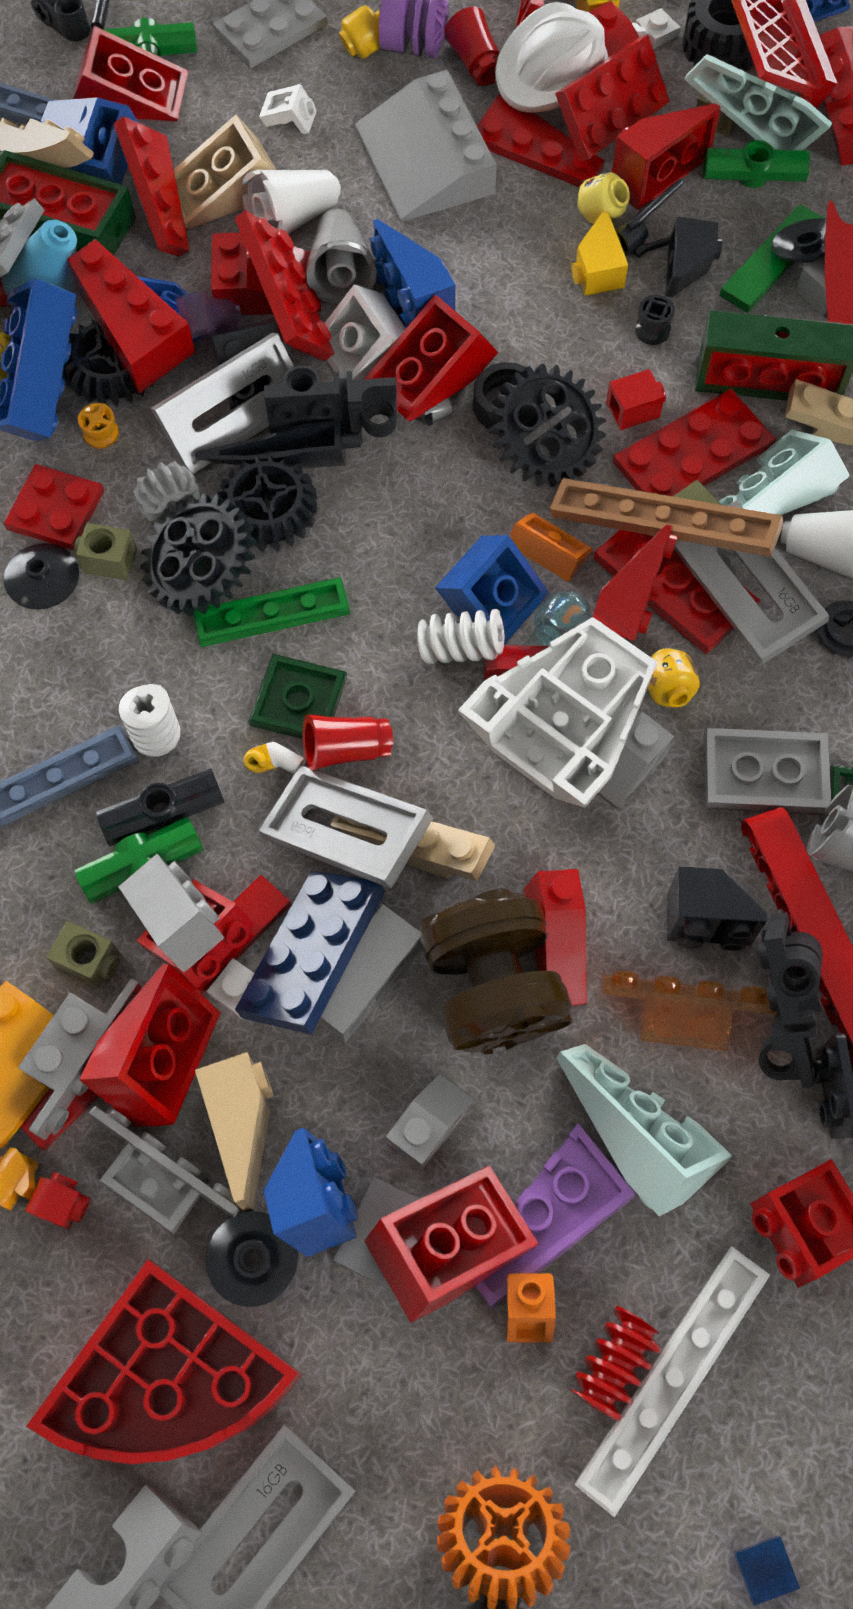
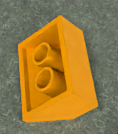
[0,981,54,1149]

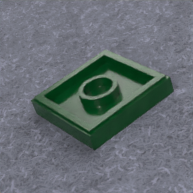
[248,653,347,739]

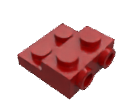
[136,879,255,988]
[750,1159,853,1288]

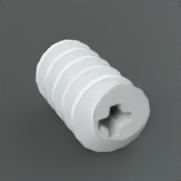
[417,609,505,664]
[119,684,181,757]

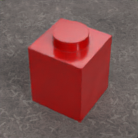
[606,369,666,431]

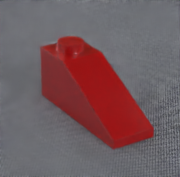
[524,869,587,1007]

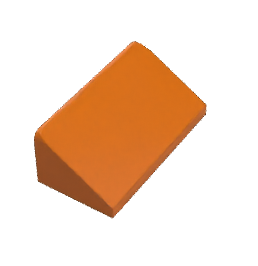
[510,512,593,582]

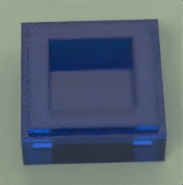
[733,1536,800,1606]

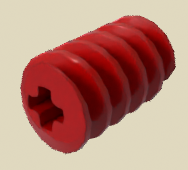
[569,1306,662,1421]

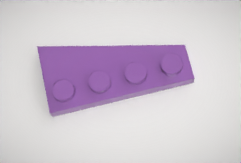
[475,1123,635,1309]

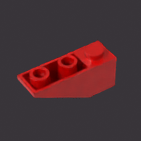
[593,524,678,641]

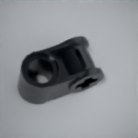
[31,0,91,41]

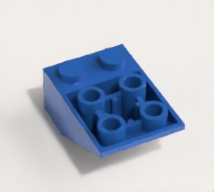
[41,98,138,185]
[370,219,456,328]

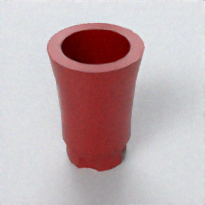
[445,7,500,86]
[303,714,393,771]

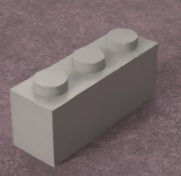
[118,854,224,972]
[318,905,422,1043]

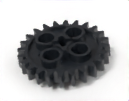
[488,363,606,487]
[140,493,256,616]

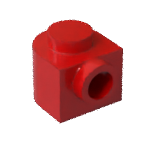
[25,1172,91,1230]

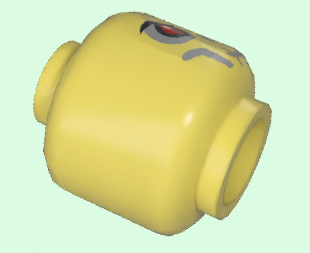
[577,172,630,224]

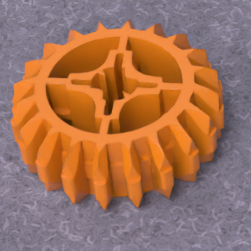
[437,1465,570,1609]

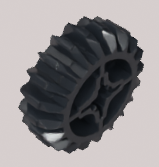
[63,318,153,407]
[217,454,318,553]

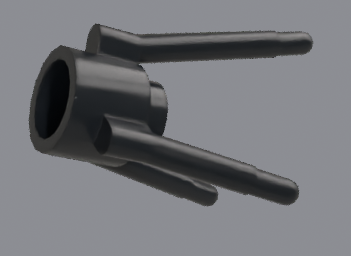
[615,178,685,258]

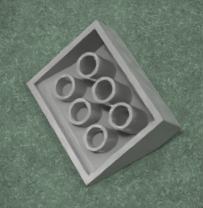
[355,70,497,222]

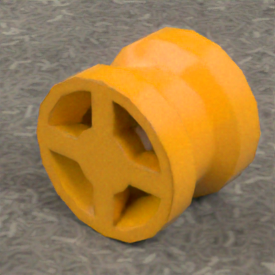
[77,403,119,449]

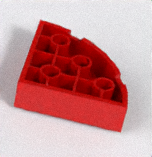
[26,1259,303,1464]

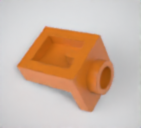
[506,1273,556,1343]

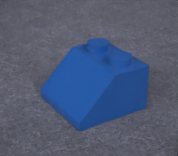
[435,535,549,645]

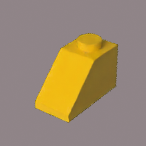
[571,212,628,296]

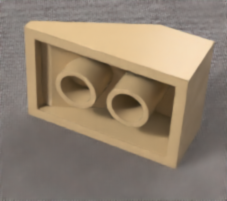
[174,115,276,229]
[195,1052,274,1212]

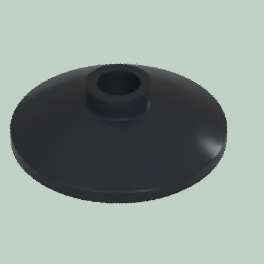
[772,218,826,263]
[4,543,79,609]
[206,1211,298,1307]

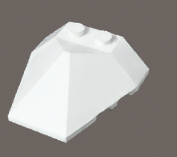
[458,617,657,808]

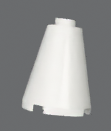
[242,170,341,234]
[781,510,853,579]

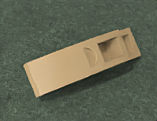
[0,118,94,168]
[785,379,853,445]
[330,816,495,881]

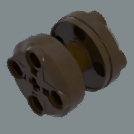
[419,888,573,1055]

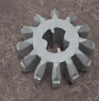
[133,461,201,524]

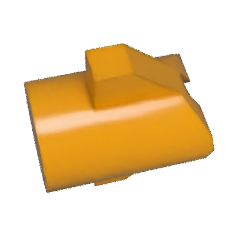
[0,1147,38,1211]

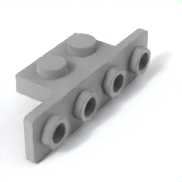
[18,979,142,1140]
[89,1106,241,1235]

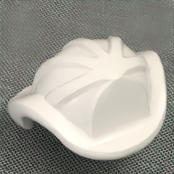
[495,2,608,113]

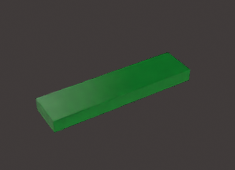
[719,204,826,313]
[193,577,350,648]

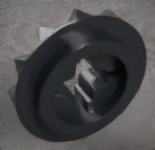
[815,601,853,659]

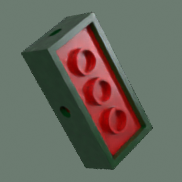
[0,150,136,255]
[695,310,853,401]

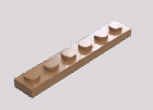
[550,478,783,557]

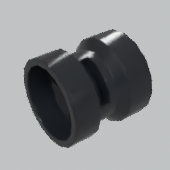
[635,294,675,345]

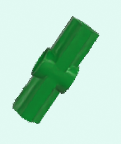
[102,18,197,58]
[702,140,810,188]
[74,817,204,904]

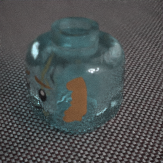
[534,590,592,647]

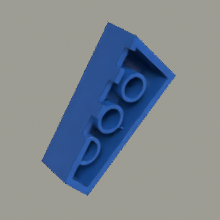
[0,278,78,441]

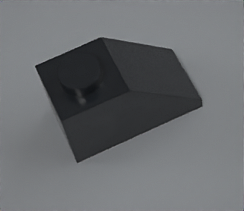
[665,216,723,297]

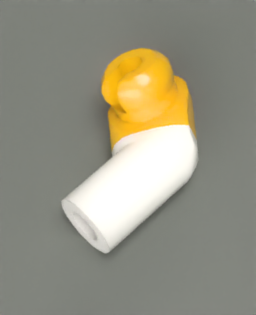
[243,742,306,775]

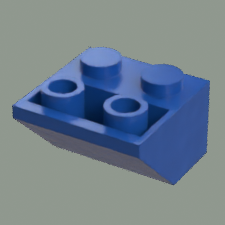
[263,1128,358,1257]

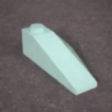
[684,54,832,150]
[719,429,850,515]
[556,1044,732,1216]

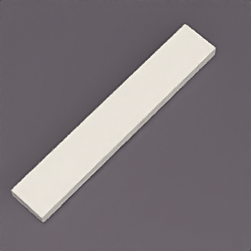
[574,1246,770,1517]

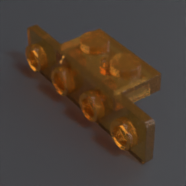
[601,971,777,1051]

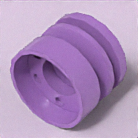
[379,0,449,59]

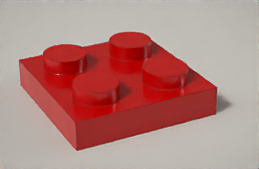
[3,464,105,550]

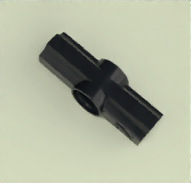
[96,768,225,847]

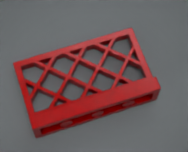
[732,0,837,109]

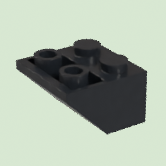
[210,318,294,410]
[667,866,767,951]

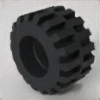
[682,0,754,71]

